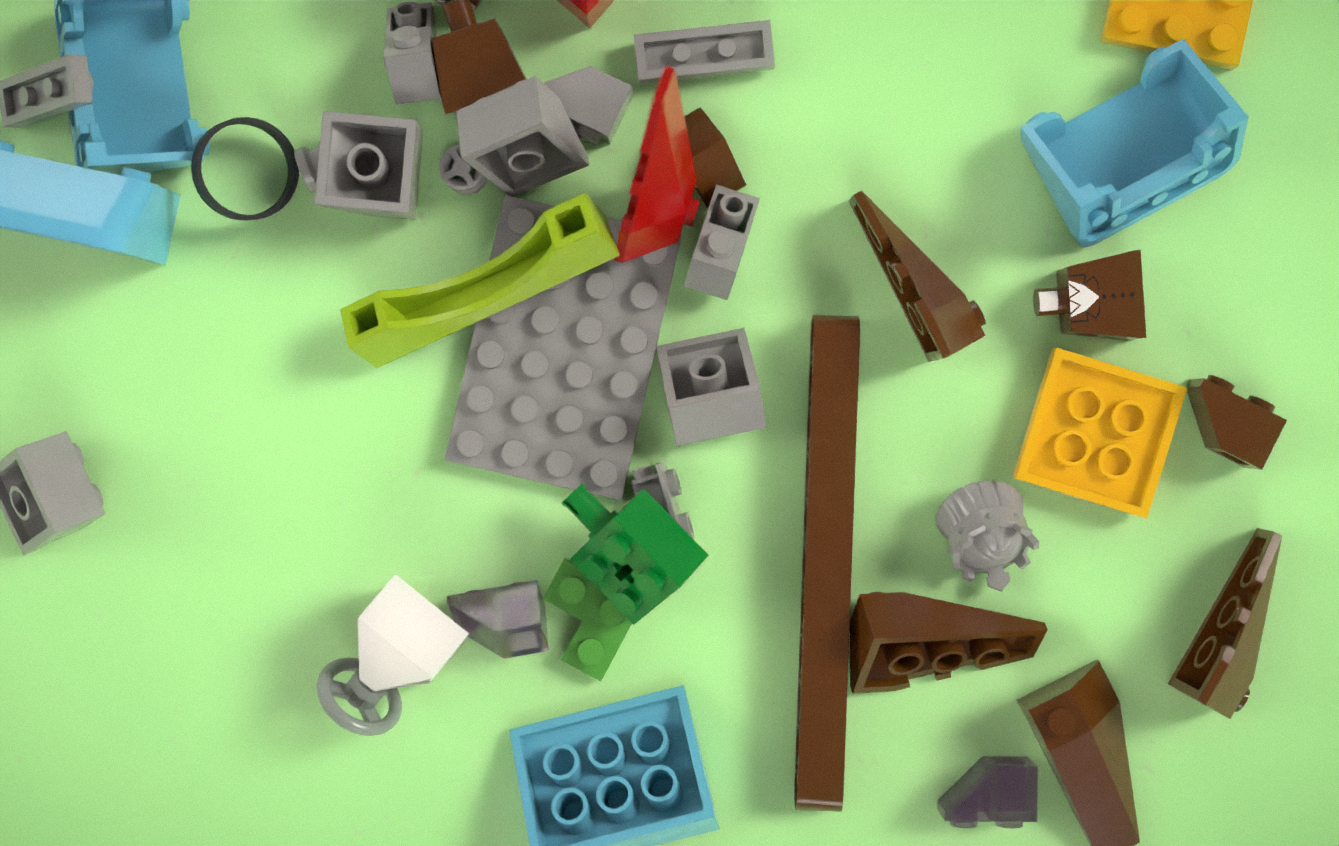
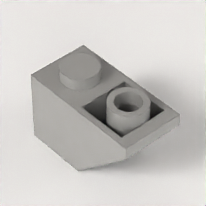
[383,2,441,104]
[544,66,633,145]
[684,185,760,300]

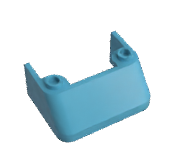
[0,141,180,265]

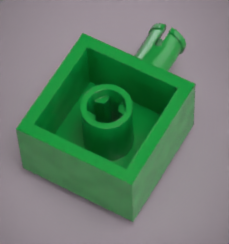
[561,482,709,625]

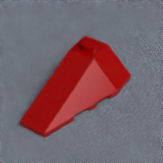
[614,65,700,263]

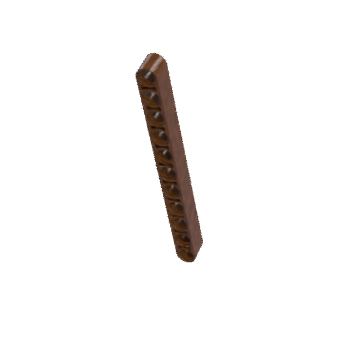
[794,315,860,812]

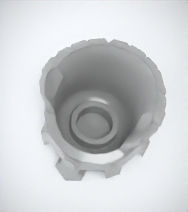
[936,480,1039,592]

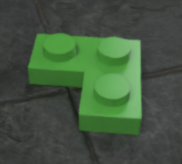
[543,558,632,681]

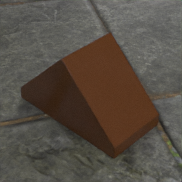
[684,107,746,209]

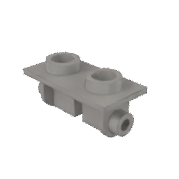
[631,461,695,538]

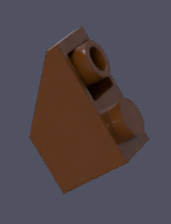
[1186,375,1287,470]

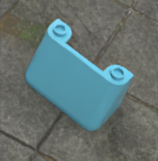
[54,0,210,175]
[1020,39,1249,247]

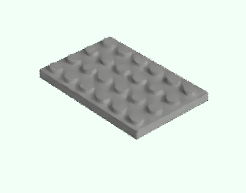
[445,195,681,500]

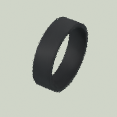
[191,117,299,221]

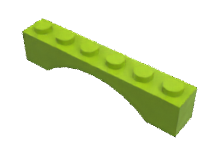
[340,192,620,368]

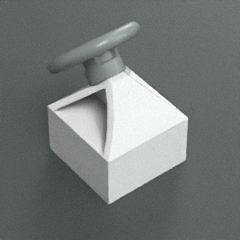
[317,574,469,736]

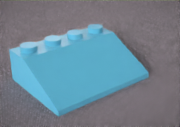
[509,685,720,846]

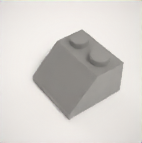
[456,76,589,197]
[314,111,423,220]
[656,328,766,446]
[0,431,106,555]

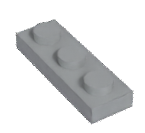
[634,20,775,84]
[0,54,93,128]

